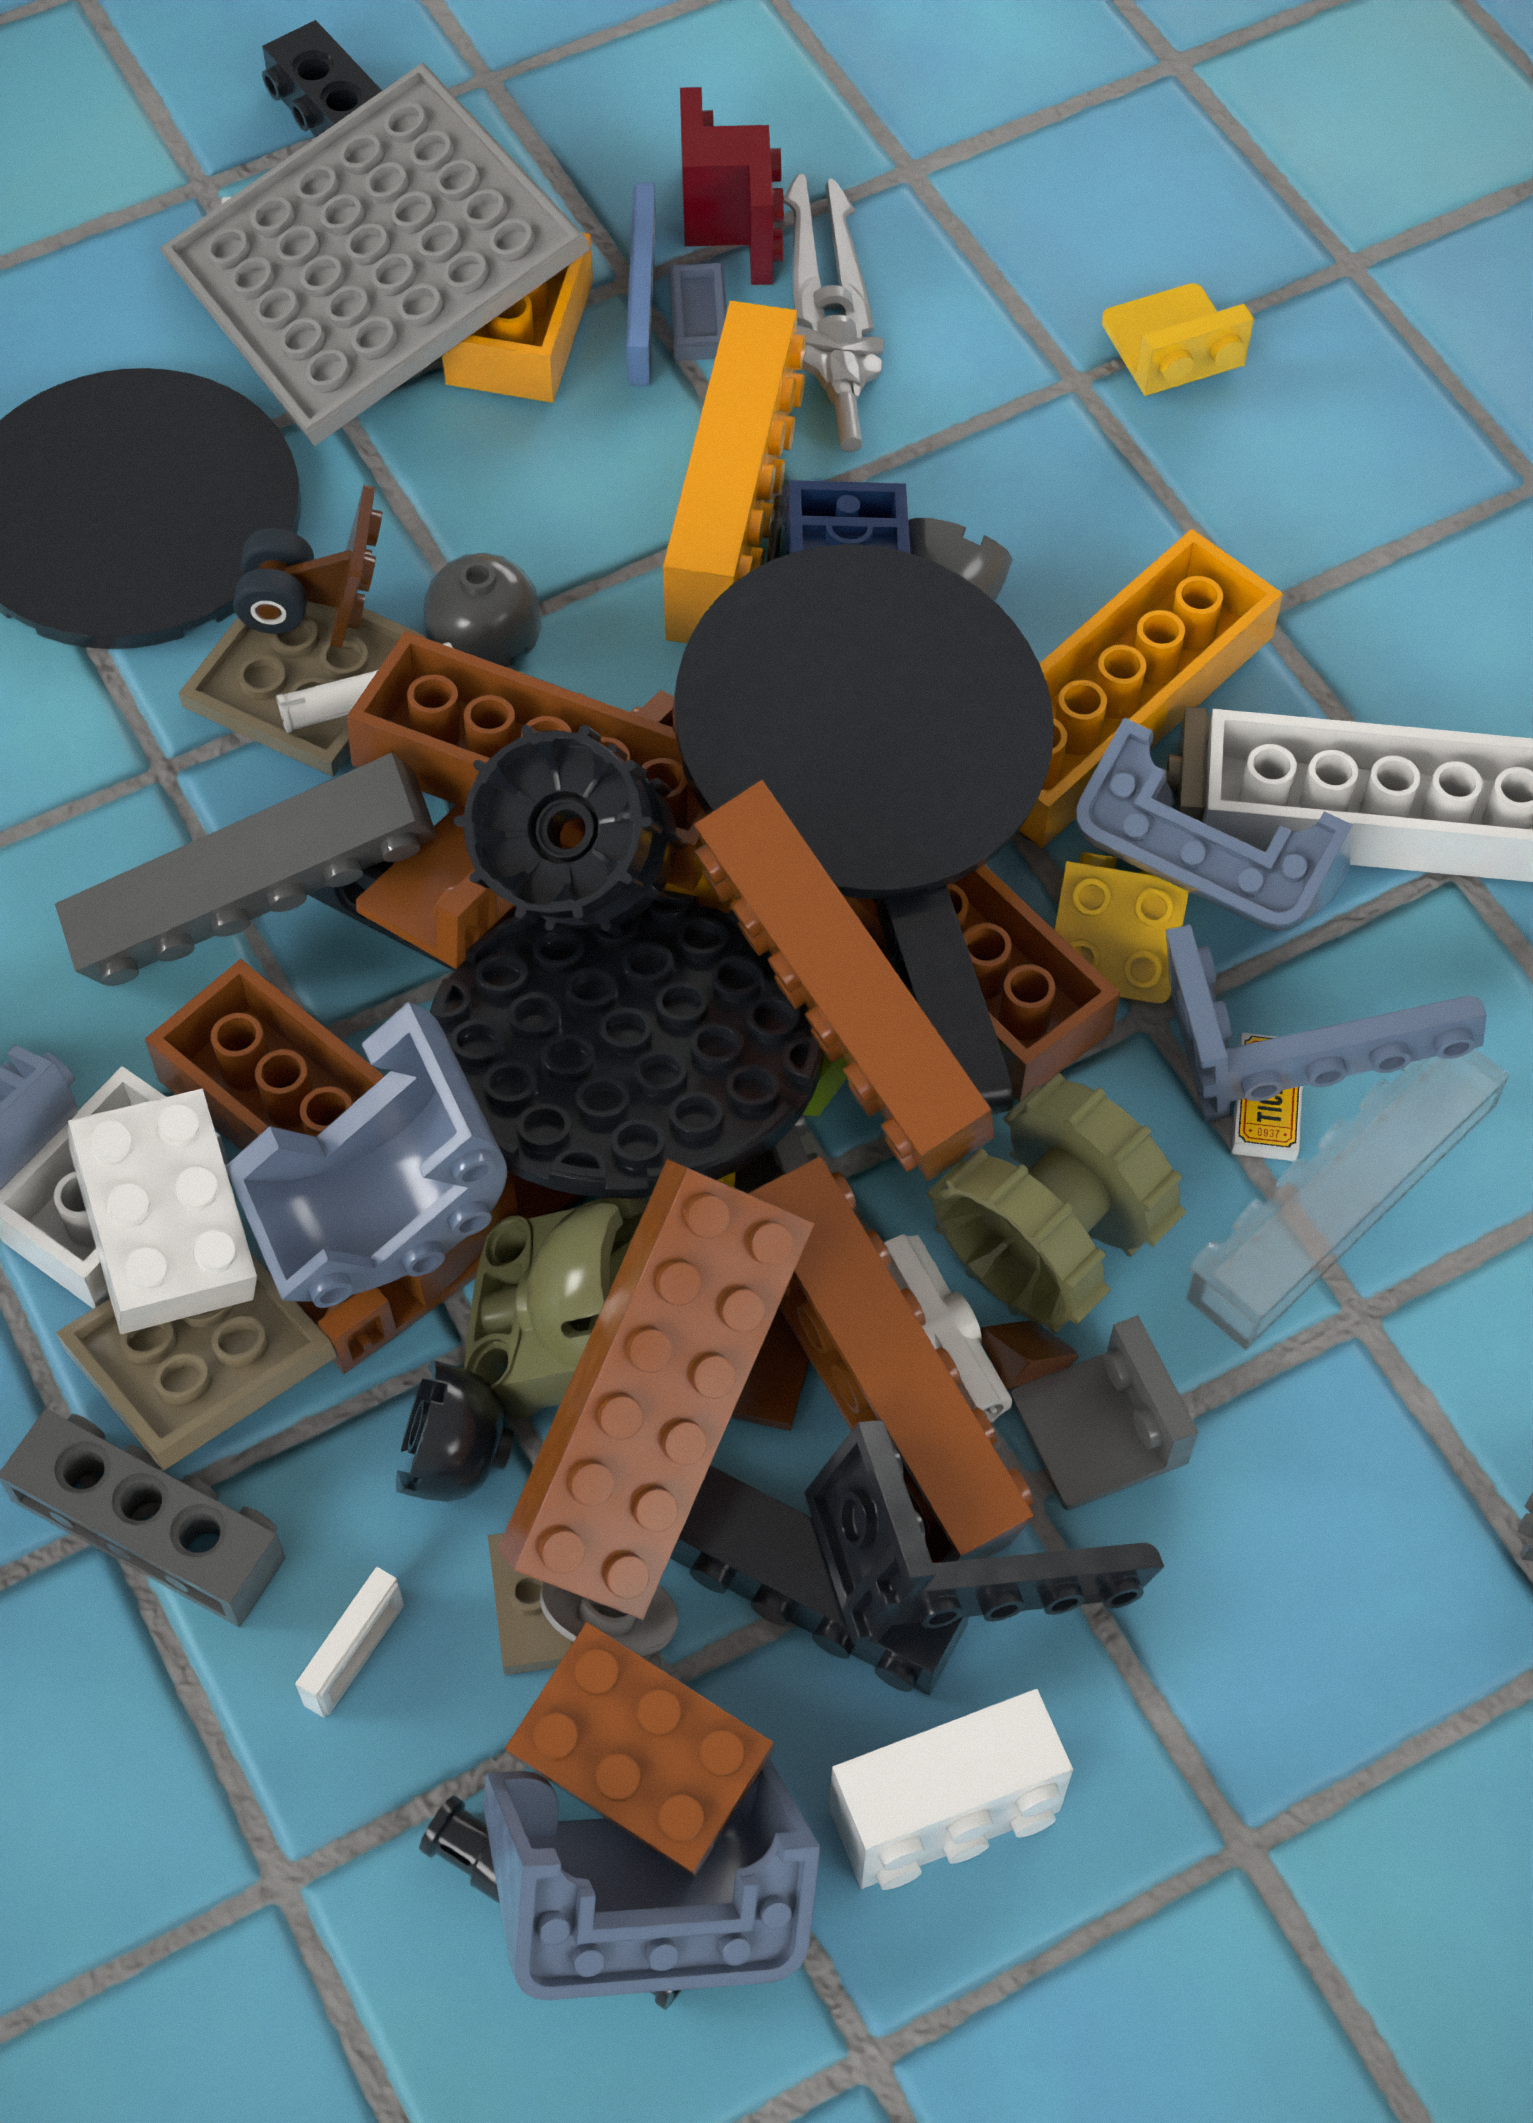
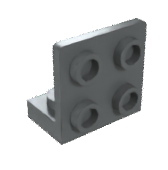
[1011,1315,1199,1510]

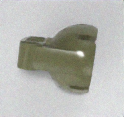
[464,1197,649,1419]

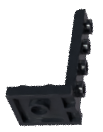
[804,1420,1164,1644]

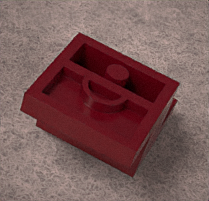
[680,87,784,285]

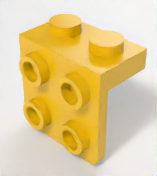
[1102,283,1254,396]
[1054,852,1189,1003]

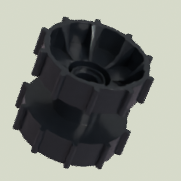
[454,725,687,936]

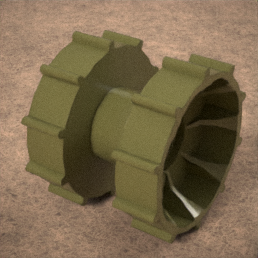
[926,1073,1186,1334]

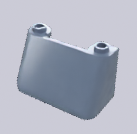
[1076,718,1353,932]
[484,1757,820,2000]

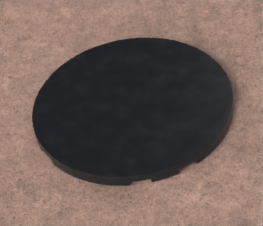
[0,368,301,649]
[673,544,1054,899]
[430,890,824,1198]

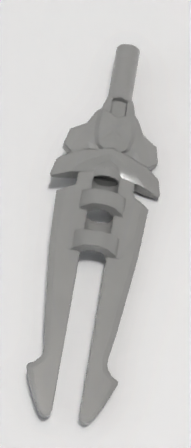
[784,174,884,452]

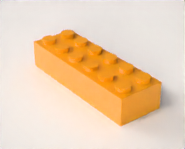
[663,301,806,643]
[1019,529,1283,849]

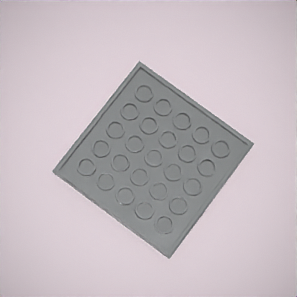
[159,63,591,446]

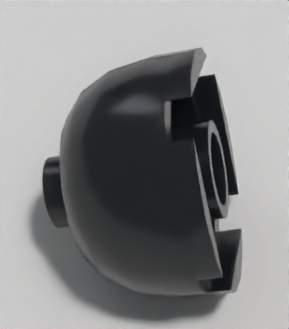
[396,1361,514,1502]

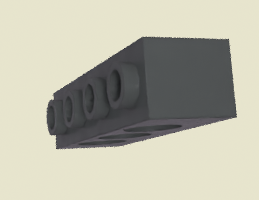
[0,1408,286,1628]

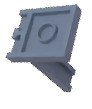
[1166,924,1487,1122]

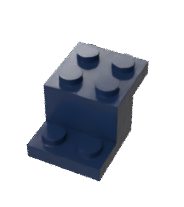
[781,480,911,556]

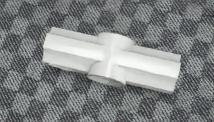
[884,1234,1012,1423]

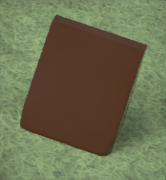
[980,1320,1079,1389]

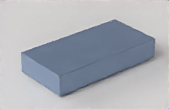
[669,263,727,361]

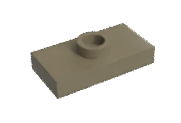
[1166,706,1209,822]
[488,1533,572,1675]

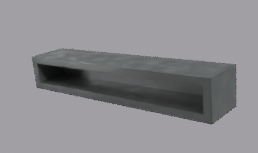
[55,753,437,986]

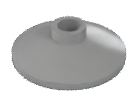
[540,1582,678,1656]

